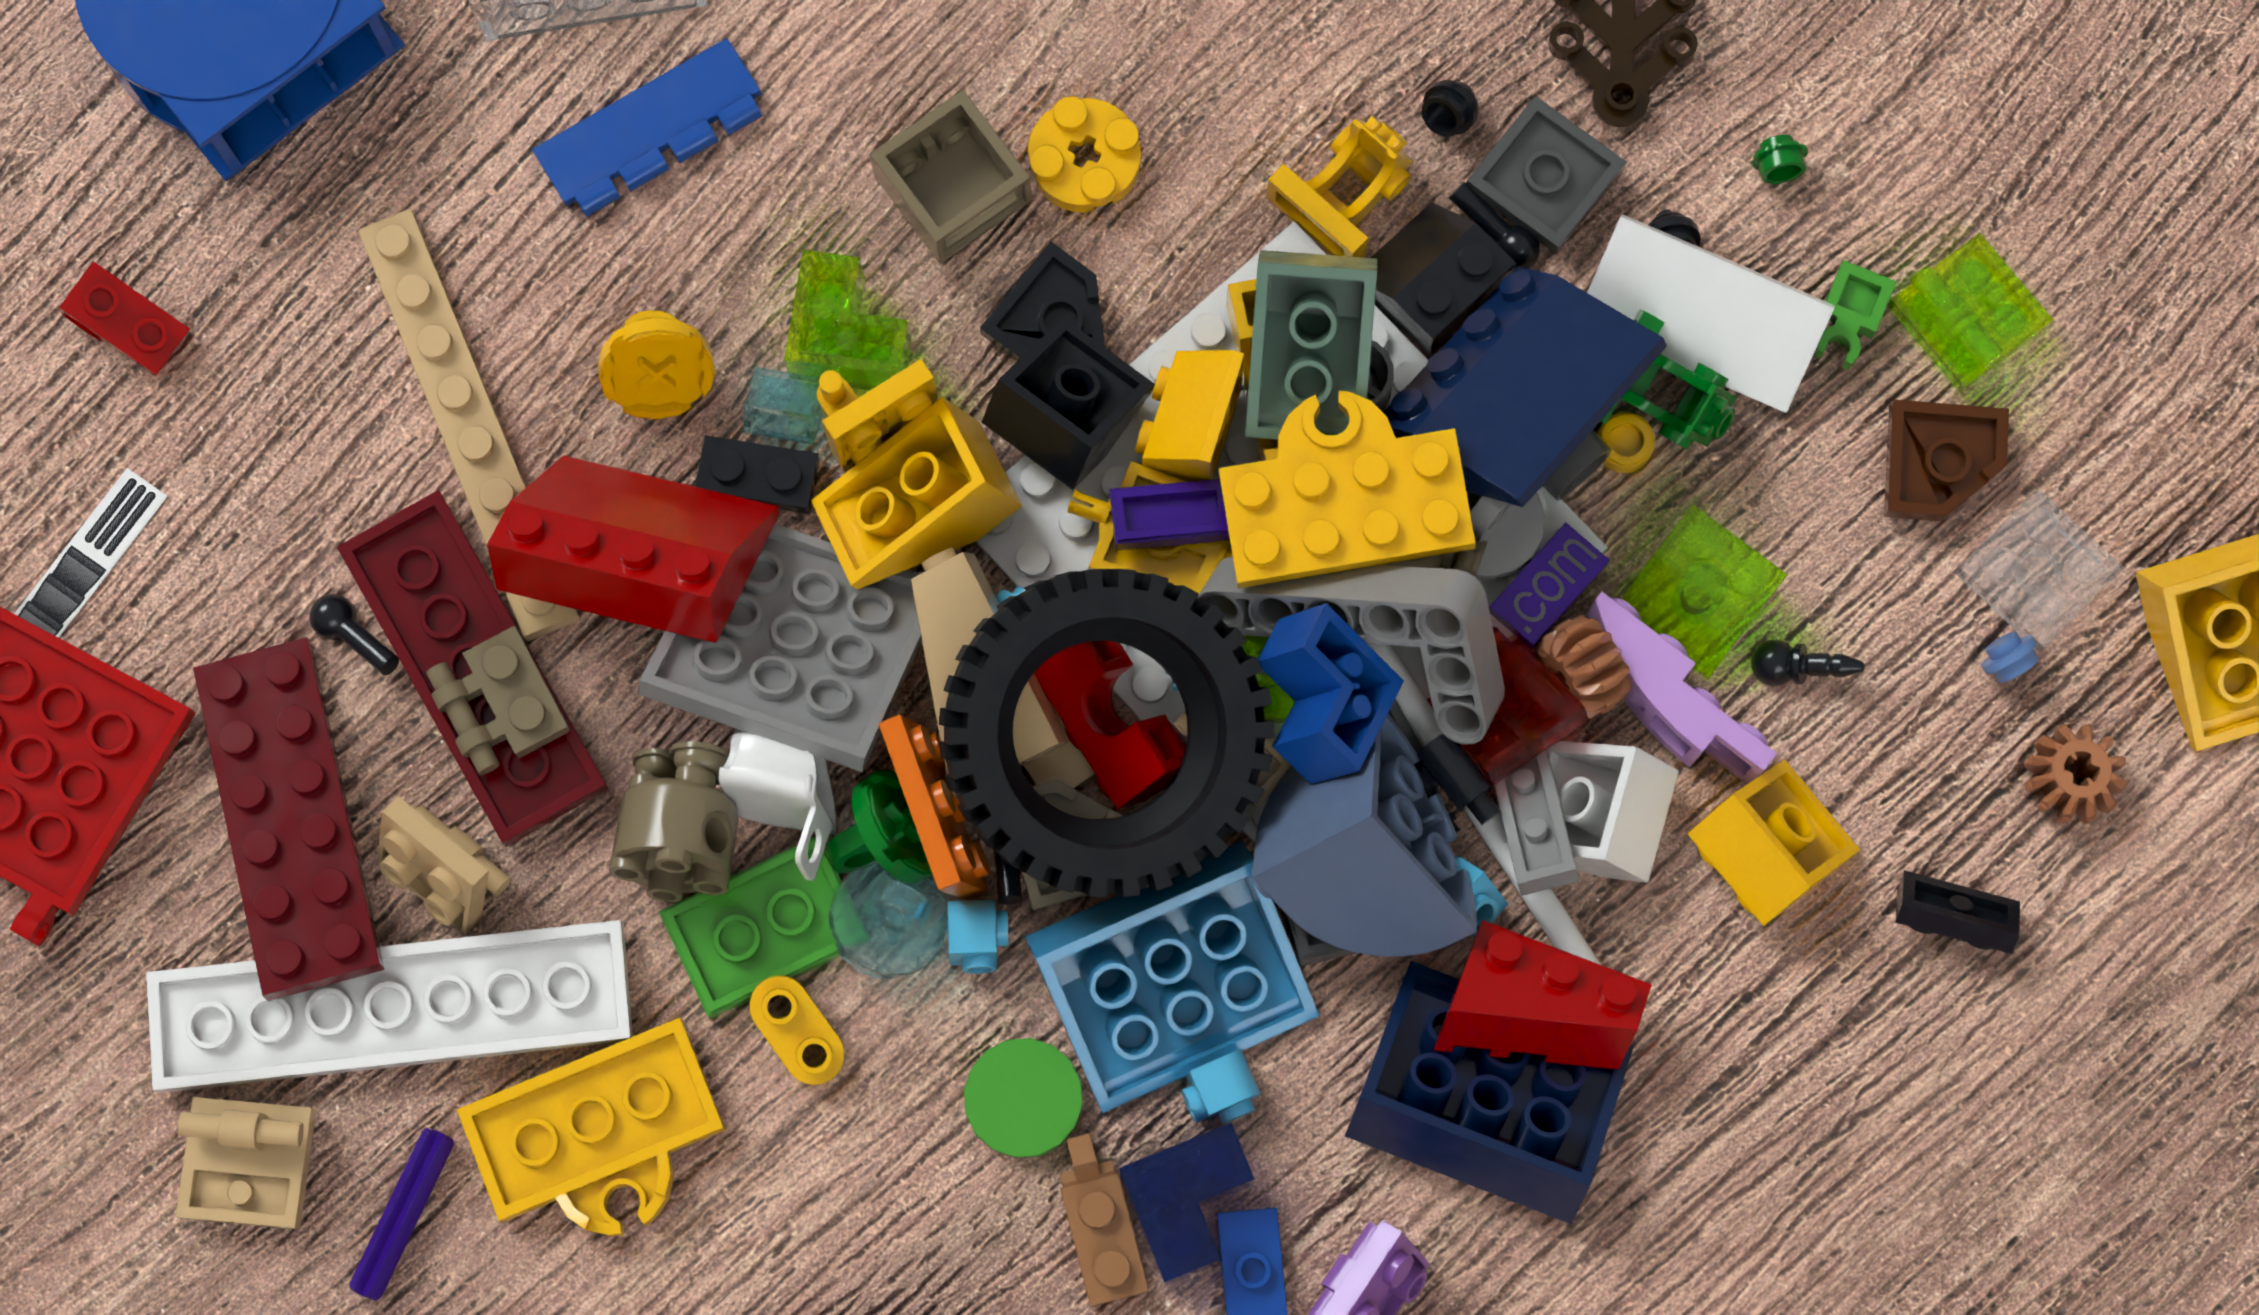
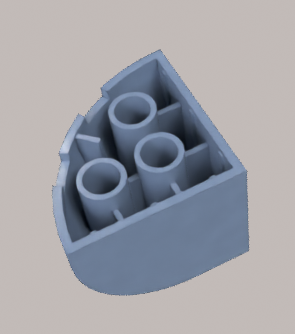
[1251,714,1477,957]

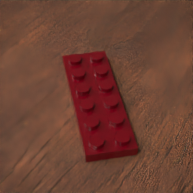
[337,490,609,847]
[193,637,384,1001]

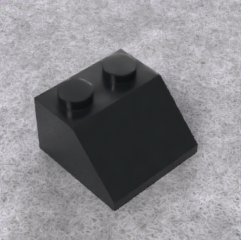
[1371,202,1516,359]
[981,317,1155,490]

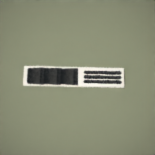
[14,468,168,638]

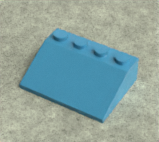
[1025,841,1320,1113]

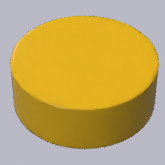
[1598,412,1655,473]

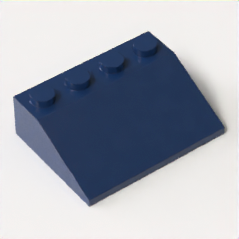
[1383,266,1667,508]
[1345,961,1634,1224]

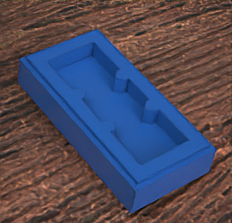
[1217,1208,1288,1315]

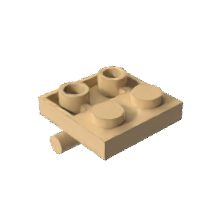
[377,796,511,935]
[175,1097,316,1230]

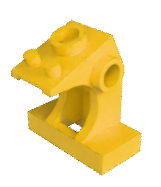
[1267,116,1414,258]

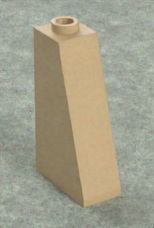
[911,548,1069,797]

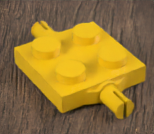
[1067,461,1233,593]

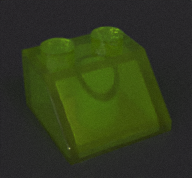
[1622,504,1788,680]

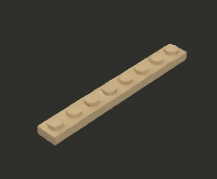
[358,208,581,642]

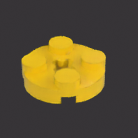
[1028,96,1141,213]

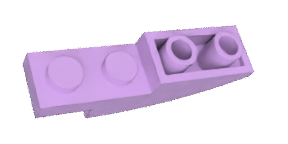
[1585,592,1777,784]

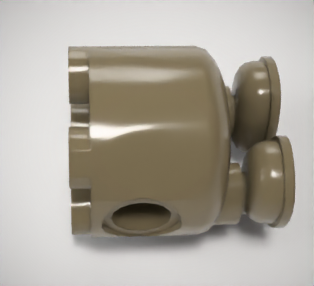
[609,741,739,903]

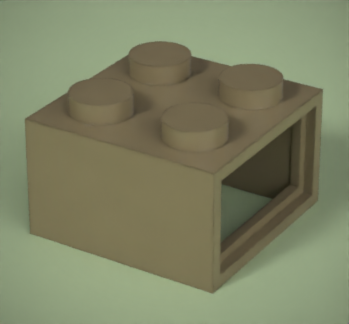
[869,90,1032,264]

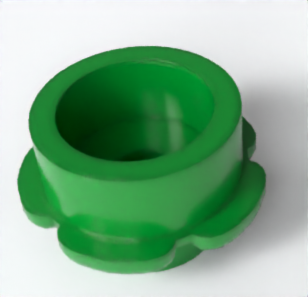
[1752,135,1808,184]

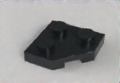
[980,242,1105,361]

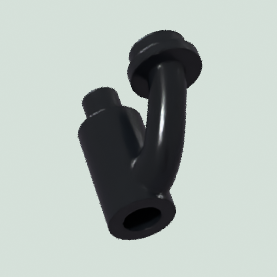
[1416,733,1500,834]

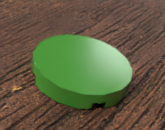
[964,1038,1083,1158]

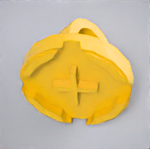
[598,310,715,420]

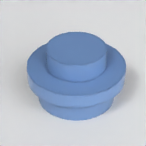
[1981,631,2040,683]

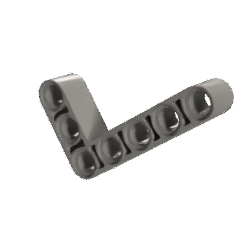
[1197,557,1505,745]

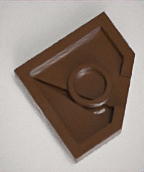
[1884,399,2009,522]

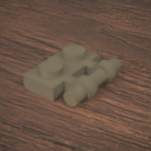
[426,625,571,775]

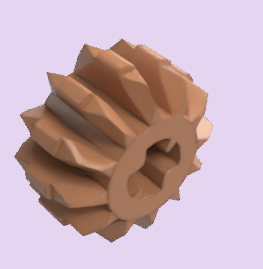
[1538,615,1631,720]
[2024,724,2127,824]

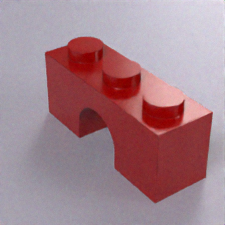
[1034,641,1186,810]

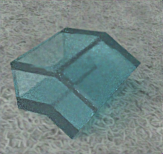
[743,367,823,445]

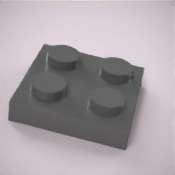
[1466,95,1627,254]

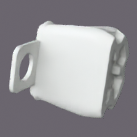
[719,729,837,881]

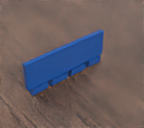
[532,38,762,217]

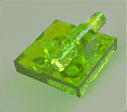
[1887,233,2054,393]

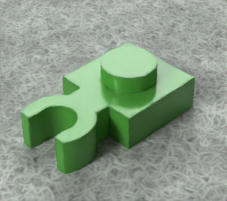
[1813,260,1897,370]

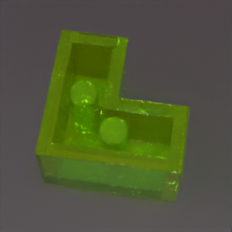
[784,249,913,390]

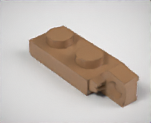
[1060,1133,1149,1308]

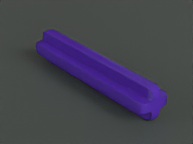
[349,1128,454,1300]

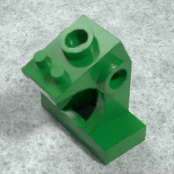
[1601,309,1737,450]

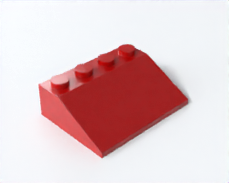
[487,456,780,643]

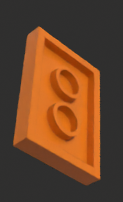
[878,714,990,900]

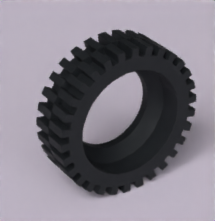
[939,569,1274,898]

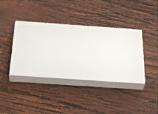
[1587,214,1835,413]

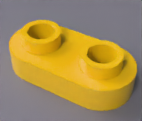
[749,975,844,1085]

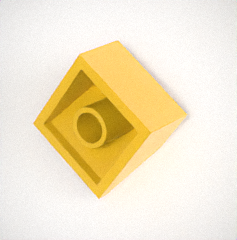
[1135,350,1245,482]
[1687,759,1861,926]

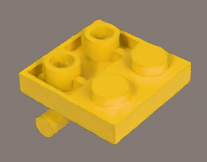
[817,359,938,471]

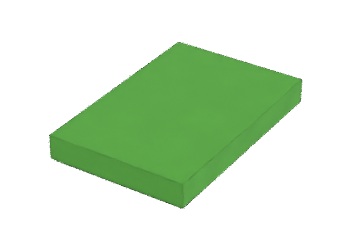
[658,836,871,1020]

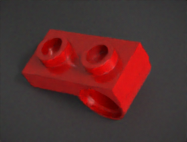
[58,261,190,377]

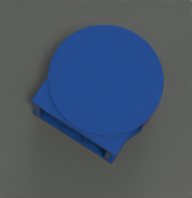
[75,0,405,181]

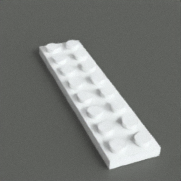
[146,920,633,1093]

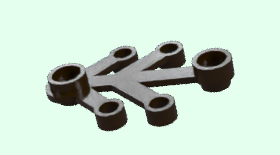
[1548,0,1698,127]

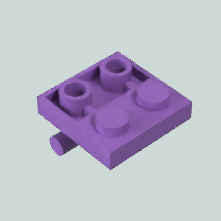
[1308,1220,1430,1315]

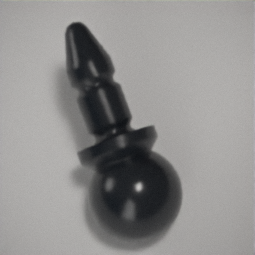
[1751,640,1865,686]

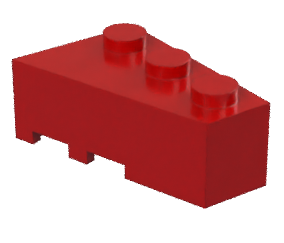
[1433,920,1652,1070]

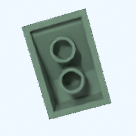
[1245,250,1377,440]

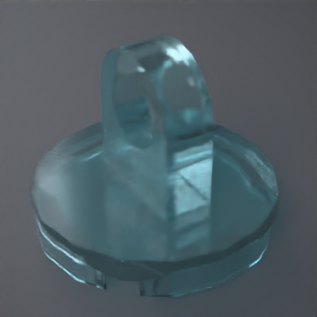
[828,861,948,980]

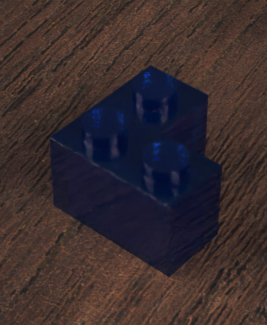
[1119,1123,1255,1287]

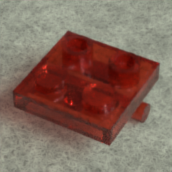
[1427,626,1589,786]

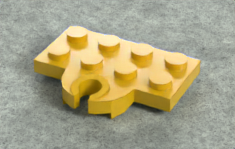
[1218,391,1476,589]
[456,1017,726,1237]

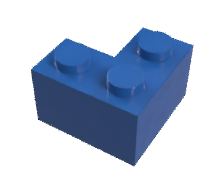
[1258,603,1404,785]

